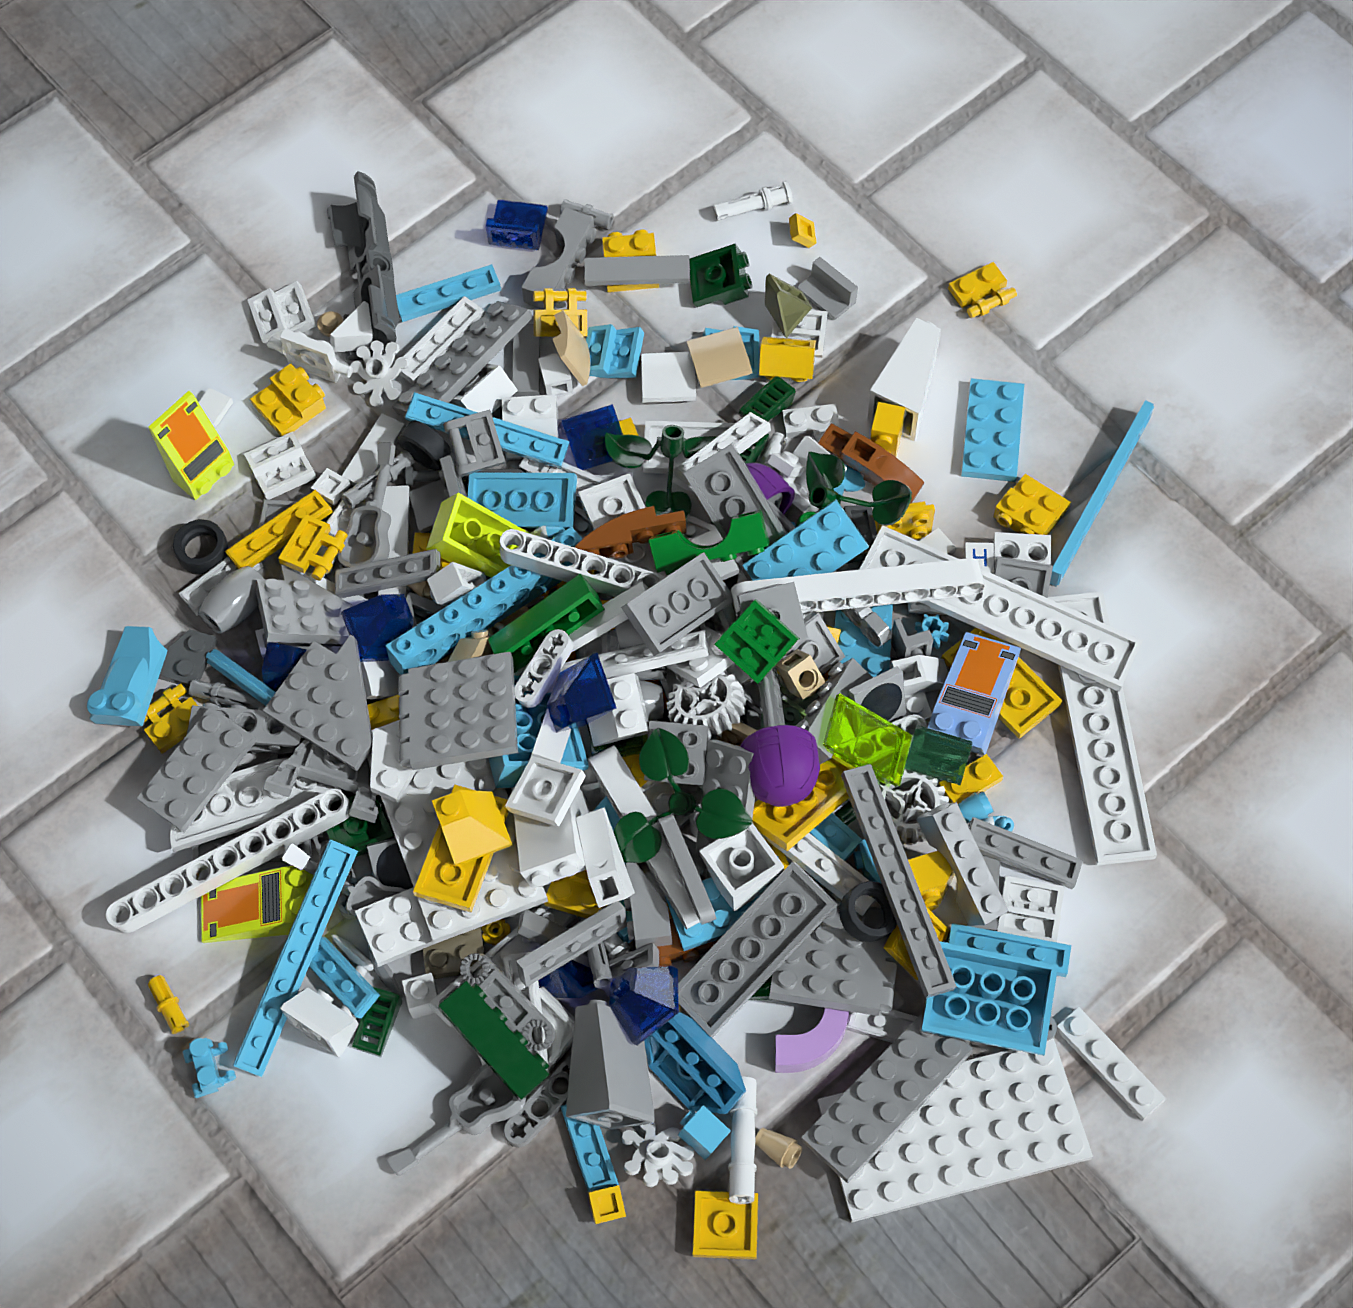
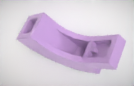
[775,1008,849,1073]

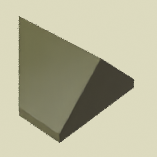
[764,273,812,338]

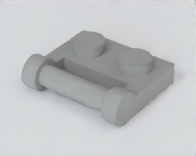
[443,409,506,477]

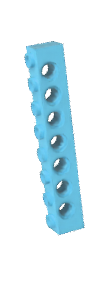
[386,527,582,675]

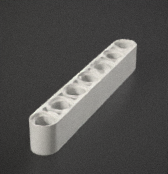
[500,529,667,597]
[588,745,700,929]

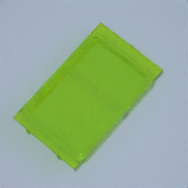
[823,693,913,787]

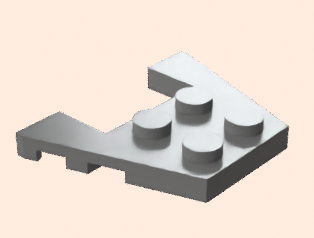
[263,739,378,823]

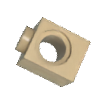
[775,649,825,699]

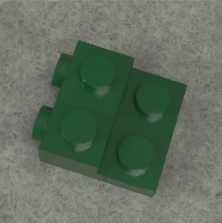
[689,243,752,308]
[326,794,395,858]

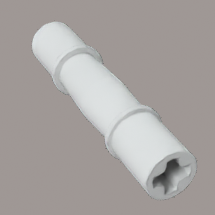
[728,1076,758,1204]

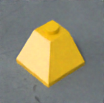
[432,790,513,867]

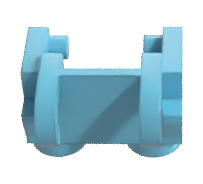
[182,1038,236,1098]

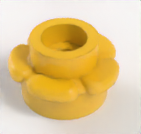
[481,919,511,945]

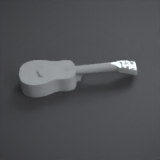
[338,442,395,567]
[282,844,406,918]
[387,1064,526,1176]

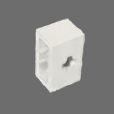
[427,562,487,606]

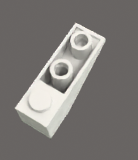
[576,807,635,908]

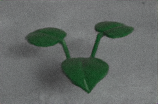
[605,425,718,519]
[806,452,912,526]
[613,728,753,863]

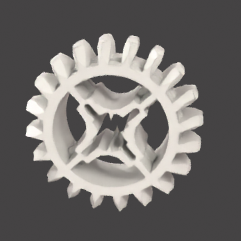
[667,670,746,740]
[879,767,949,845]

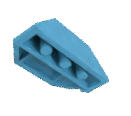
[641,1003,746,1114]

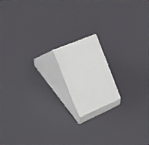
[330,301,373,352]

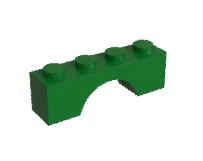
[649,510,770,575]

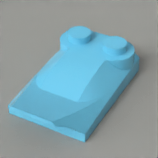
[87,626,168,726]

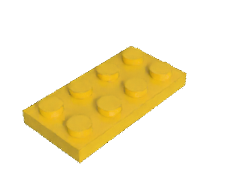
[941,628,1062,739]
[752,753,856,851]
[413,784,509,913]

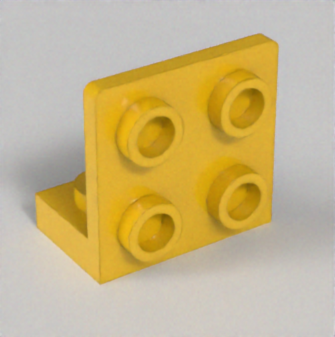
[872,501,935,540]

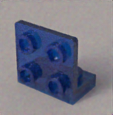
[485,200,548,251]
[560,404,623,471]

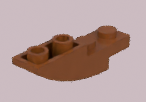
[818,423,924,503]
[575,506,687,559]

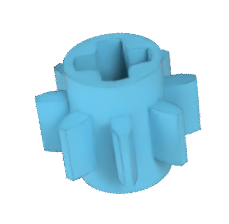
[915,614,949,650]

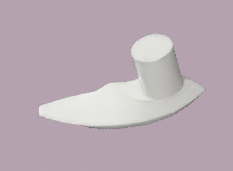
[332,934,374,978]

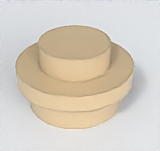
[317,311,343,337]

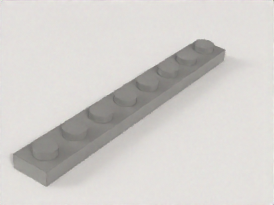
[841,764,957,998]

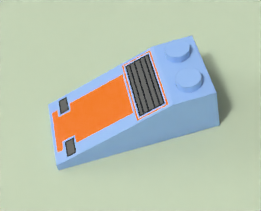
[926,632,1021,755]

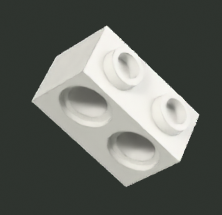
[993,532,1051,568]

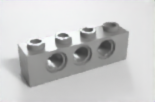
[187,703,305,754]

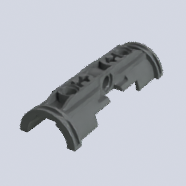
[327,171,399,361]

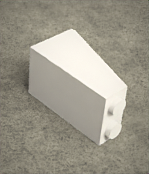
[867,318,941,441]
[511,787,589,888]

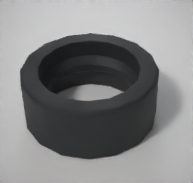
[398,421,452,470]
[173,519,229,574]
[839,881,897,942]

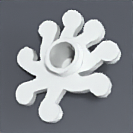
[350,340,409,407]
[621,1123,694,1187]

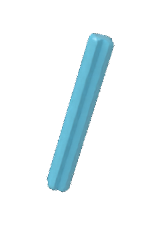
[206,649,276,706]

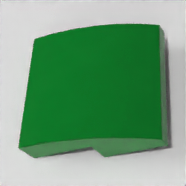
[714,599,800,684]

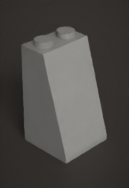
[566,1000,655,1130]

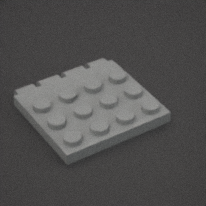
[398,652,518,770]
[769,901,897,1016]

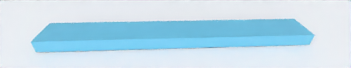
[1050,400,1154,587]
[233,840,358,1077]

